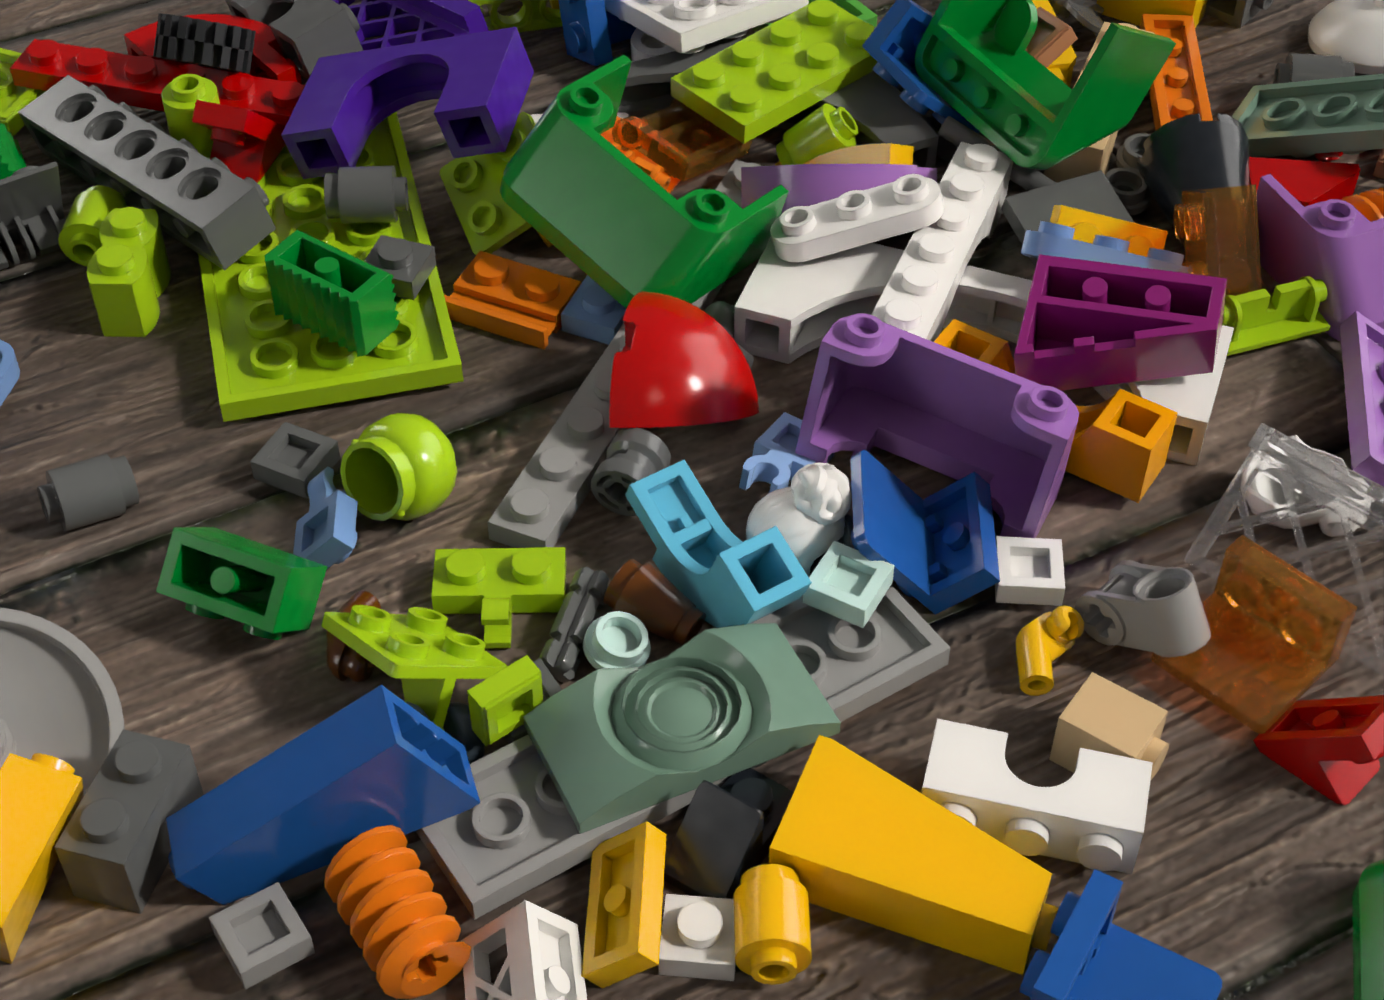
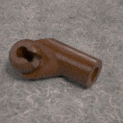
[327,591,381,682]

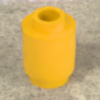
[733,864,812,985]

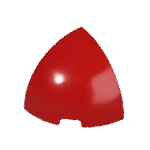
[609,291,759,428]

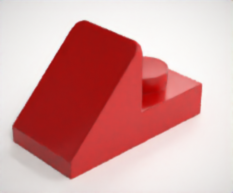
[192,100,286,183]
[1253,695,1384,805]

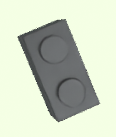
[55,729,204,914]

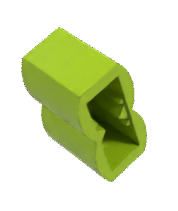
[87,207,171,337]

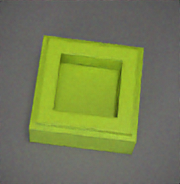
[467,655,543,746]

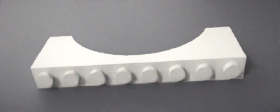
[734,237,1234,466]

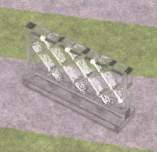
[1183,423,1384,677]

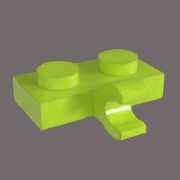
[431,547,566,649]

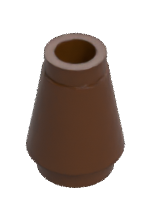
[603,559,706,646]

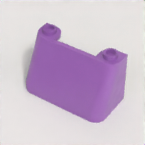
[795,313,1079,538]

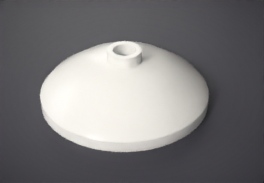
[1308,0,1384,75]

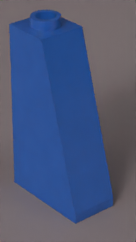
[166,685,480,905]

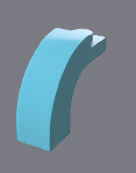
[625,459,812,628]

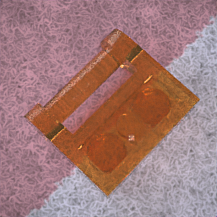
[612,99,753,182]

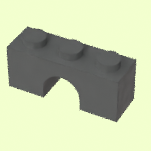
[225,0,363,80]

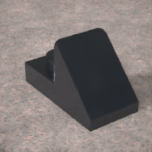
[664,768,794,899]

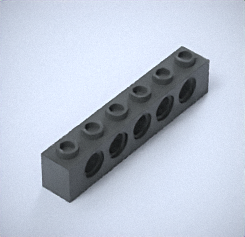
[18,75,276,270]

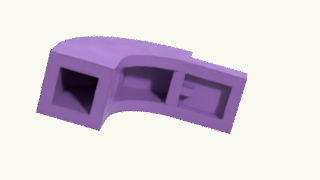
[741,164,937,216]

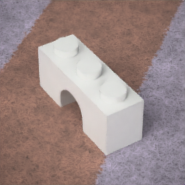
[922,718,1153,874]

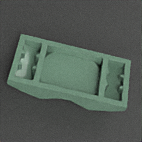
[523,623,841,834]

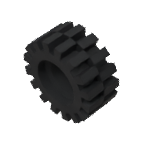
[153,13,256,74]

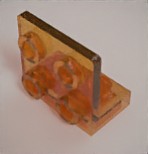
[1174,184,1262,296]
[1151,535,1358,734]

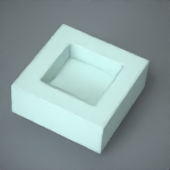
[803,541,895,628]

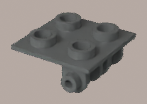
[0,161,67,270]

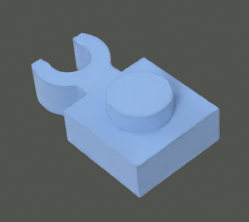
[739,412,834,493]

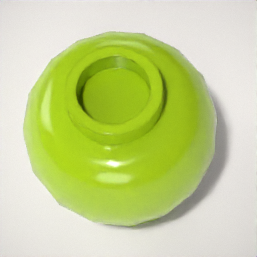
[340,413,457,521]

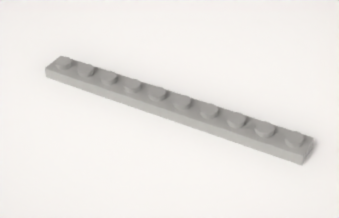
[488,160,761,548]

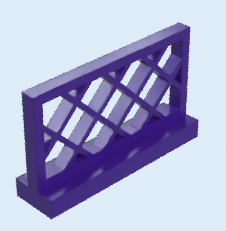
[333,0,489,51]

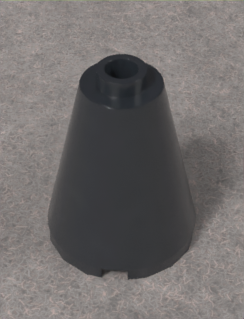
[1137,113,1250,273]

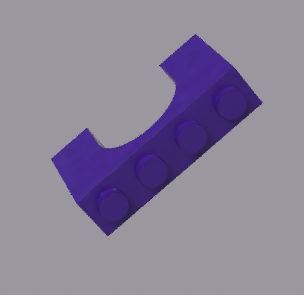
[281,27,534,179]

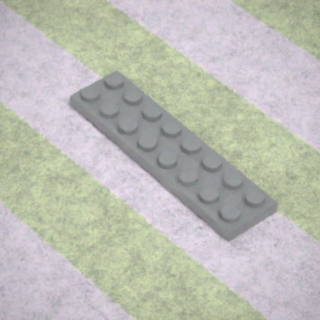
[415,585,950,920]

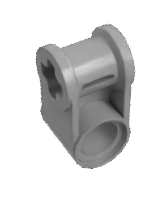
[1075,560,1211,657]

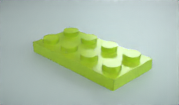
[671,0,877,144]

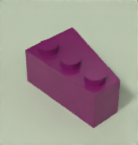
[1014,254,1227,391]

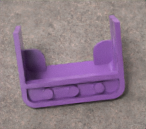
[1249,174,1384,341]

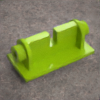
[1222,276,1331,356]

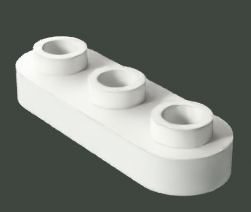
[770,174,944,262]

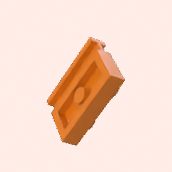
[444,251,581,350]

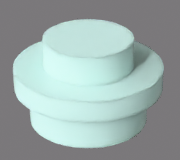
[583,611,651,669]

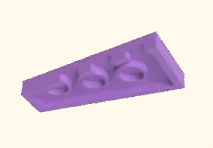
[1340,311,1384,492]

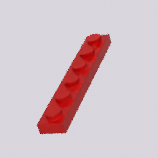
[10,39,305,126]

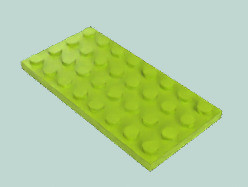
[198,112,464,422]

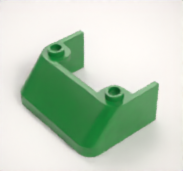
[915,0,1176,170]
[500,55,789,309]

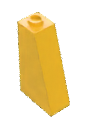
[769,735,1059,975]

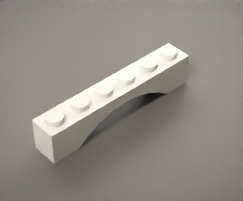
[871,142,1013,342]

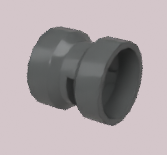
[591,428,671,516]

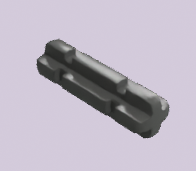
[539,567,609,683]

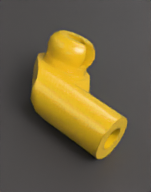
[1015,605,1084,696]

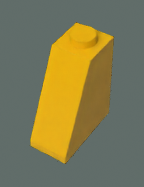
[0,753,84,964]

